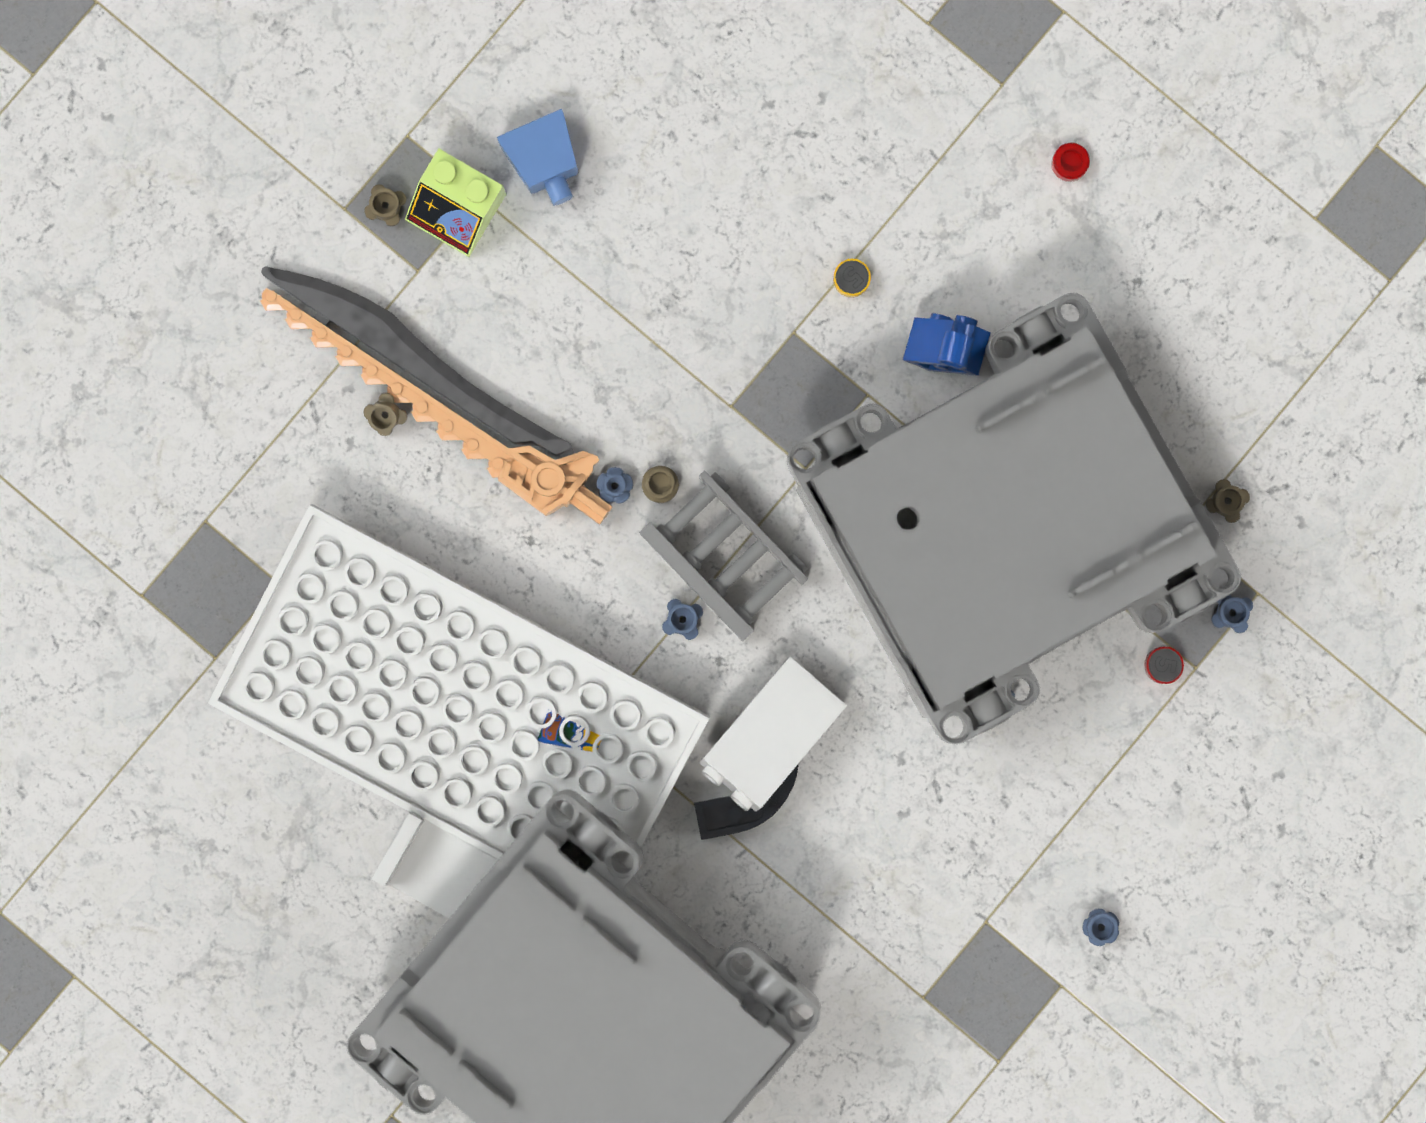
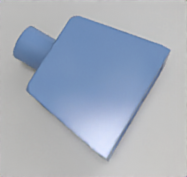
[497,109,578,206]

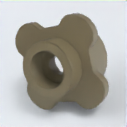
[364,184,407,226]
[363,393,408,436]
[1206,479,1250,523]

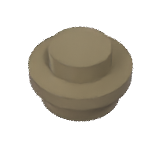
[642,466,679,503]

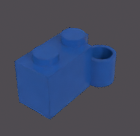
[903,313,991,376]

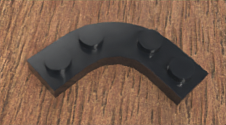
[694,765,798,840]

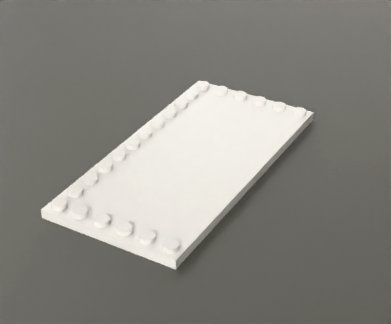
[208,504,710,872]

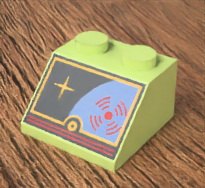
[405,148,507,257]

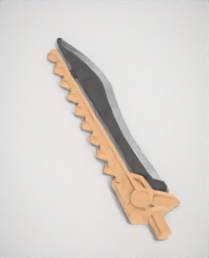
[260,266,612,525]

